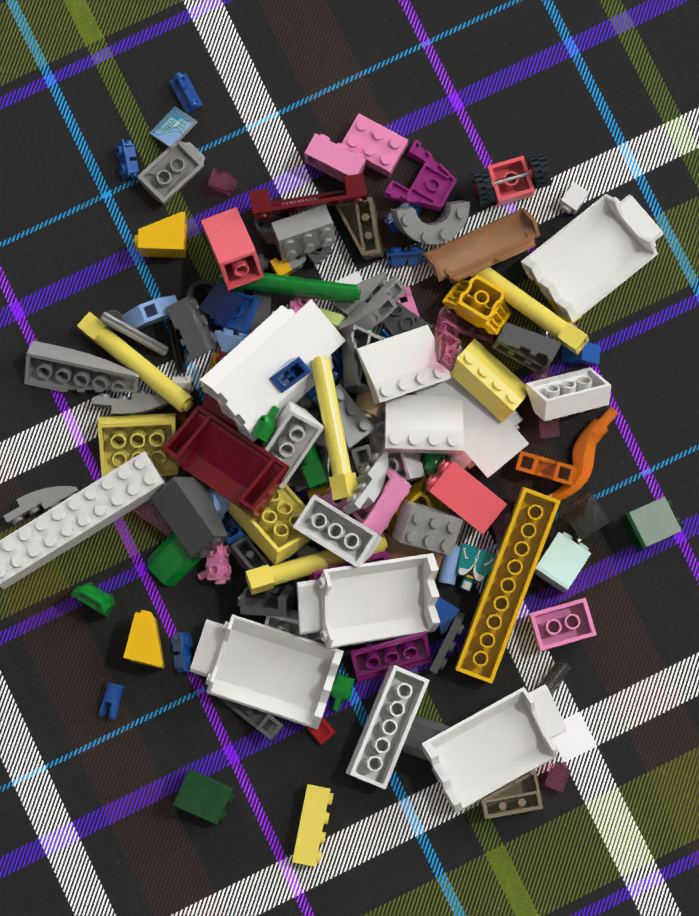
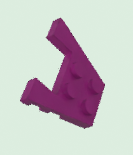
[383,140,457,211]

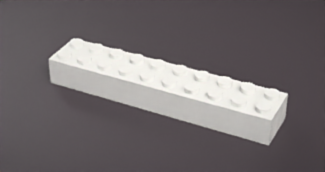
[0,451,166,589]

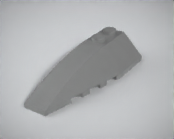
[24,341,139,393]

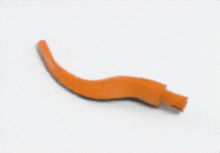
[547,406,619,500]

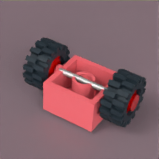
[471,152,552,207]

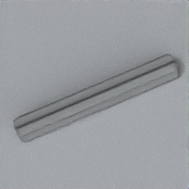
[100,312,169,356]

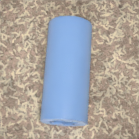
[438,545,462,585]

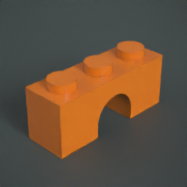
[515,451,578,486]

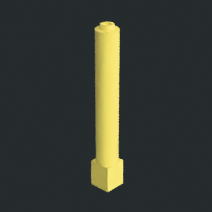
[470,267,589,355]
[77,312,193,412]
[311,356,358,500]
[245,534,388,595]

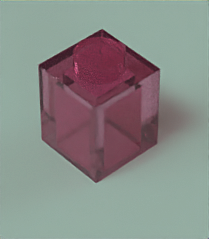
[543,761,571,793]

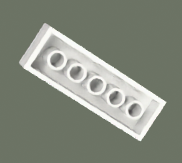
[346,665,430,789]

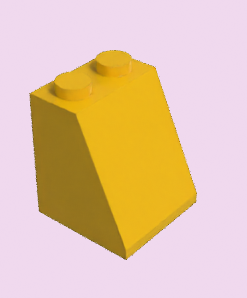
[134,212,187,258]
[123,610,165,669]

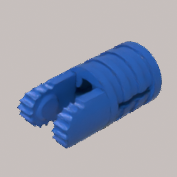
[99,682,124,720]

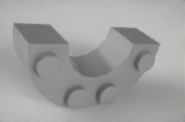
[390,200,470,245]

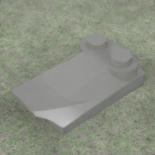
[137,141,206,205]

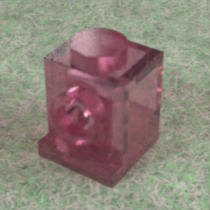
[208,167,238,196]

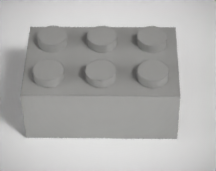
[271,204,336,261]
[392,500,464,556]

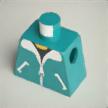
[457,543,496,592]

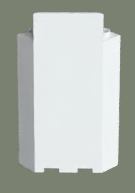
[521,194,664,323]
[200,299,346,442]
[404,333,529,478]
[297,553,440,649]
[190,614,344,730]
[422,684,567,814]

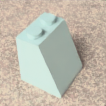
[534,532,591,593]

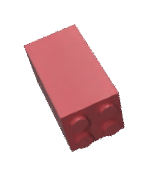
[201,207,264,291]
[424,458,507,534]

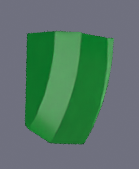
[147,532,203,587]
[71,582,115,618]

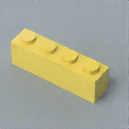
[292,784,334,867]

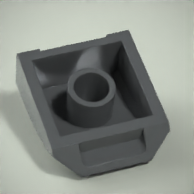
[402,716,450,762]

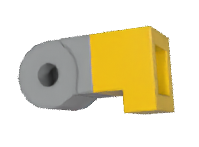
[270,254,306,276]

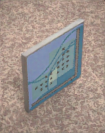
[150,107,197,149]

